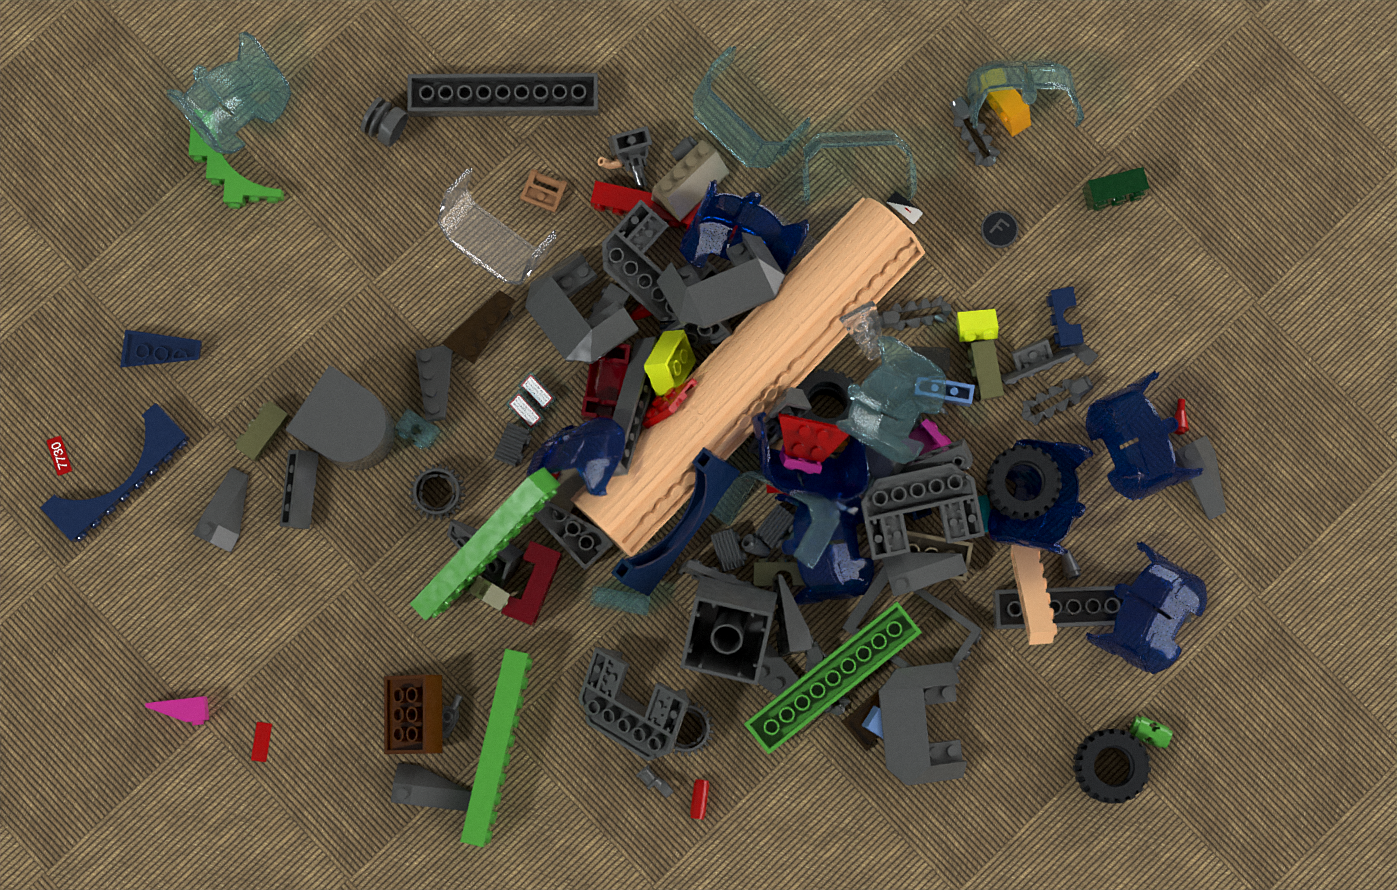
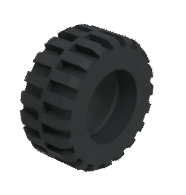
[796,368,864,441]
[986,445,1062,521]
[1073,729,1151,804]

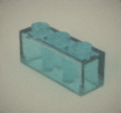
[590,586,651,617]

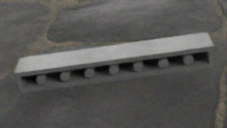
[598,337,658,477]

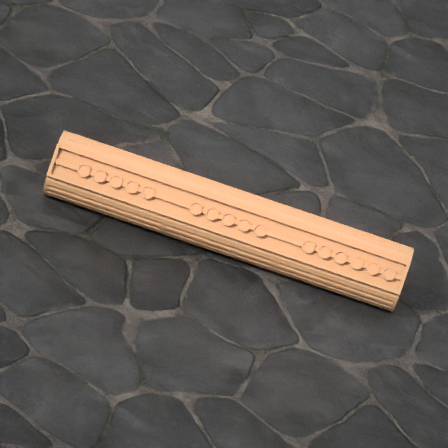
[570,198,925,557]

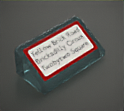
[517,371,557,413]
[506,390,545,432]

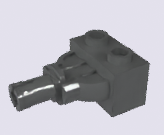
[607,126,652,189]

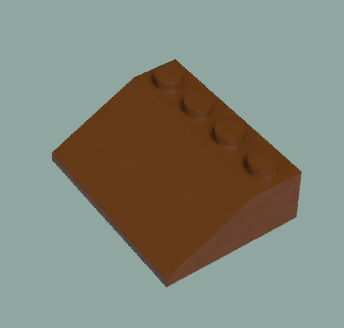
[384,675,442,754]

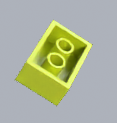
[644,330,696,396]

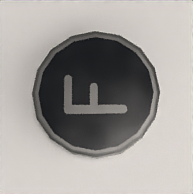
[981,210,1019,249]

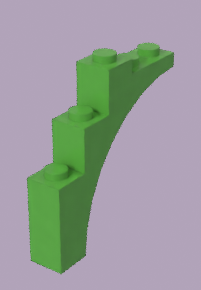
[189,110,284,209]

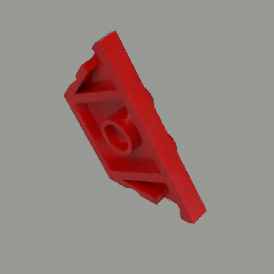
[642,377,698,429]
[778,413,851,462]

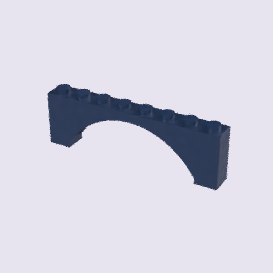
[40,403,190,543]
[611,447,740,597]

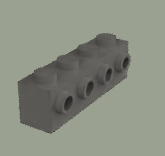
[897,438,974,475]
[280,450,318,529]

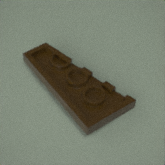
[442,290,516,365]
[841,683,885,751]

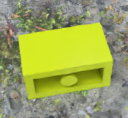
[956,309,999,342]

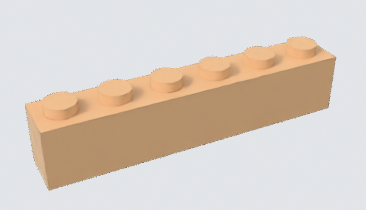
[1010,541,1057,645]

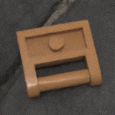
[520,169,568,214]

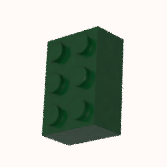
[1082,167,1150,212]

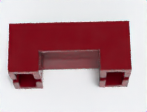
[581,344,631,423]
[501,541,563,627]

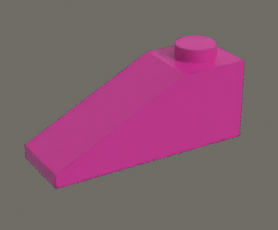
[145,696,209,726]

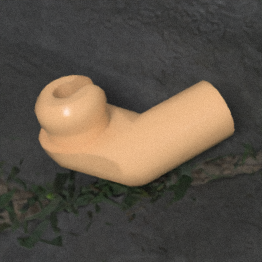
[597,155,623,169]

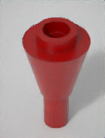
[629,303,653,321]
[1170,399,1189,435]

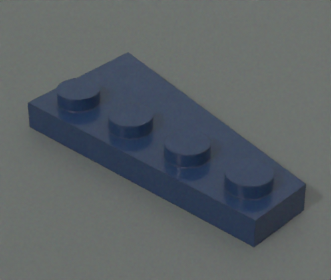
[120,330,202,367]

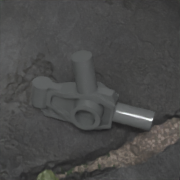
[442,694,464,740]

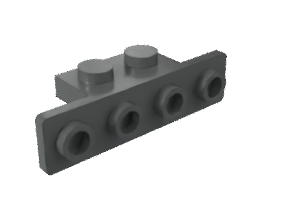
[1001,338,1075,385]

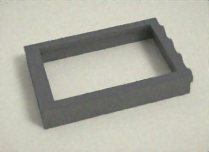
[841,566,982,674]

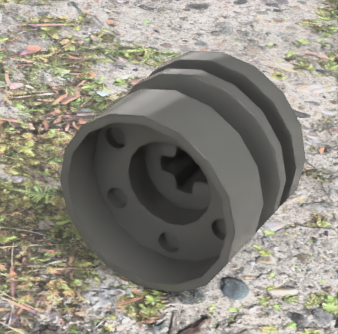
[360,97,409,147]

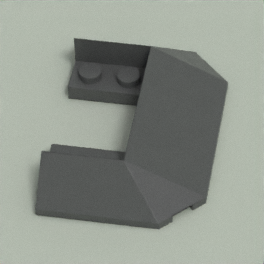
[602,200,720,321]
[657,232,785,328]
[525,250,639,364]
[861,463,985,560]
[578,647,689,761]
[878,662,968,786]

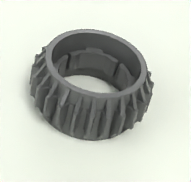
[409,464,466,521]
[673,700,714,757]

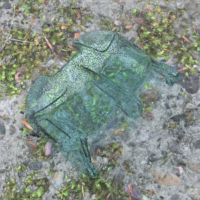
[167,32,291,154]
[967,59,1084,129]
[836,335,946,463]

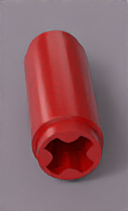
[690,779,709,820]

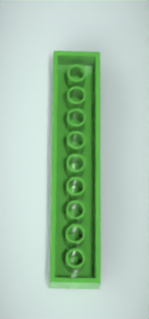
[410,468,561,621]
[744,601,922,755]
[460,648,533,847]

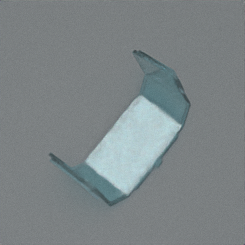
[693,45,811,168]
[801,130,917,205]
[711,468,839,569]

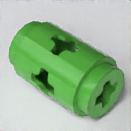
[1129,716,1173,749]

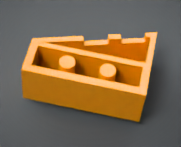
[978,67,1031,137]

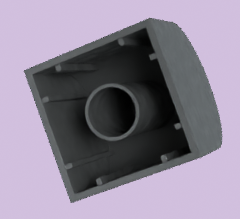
[285,365,395,471]
[680,576,778,685]

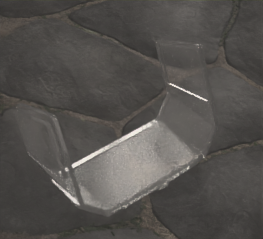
[437,168,557,285]

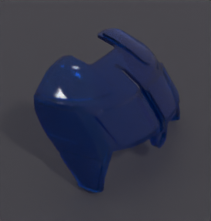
[680,180,810,275]
[1085,371,1204,501]
[752,412,869,502]
[526,417,626,496]
[987,439,1094,556]
[775,489,874,606]
[1085,541,1208,674]

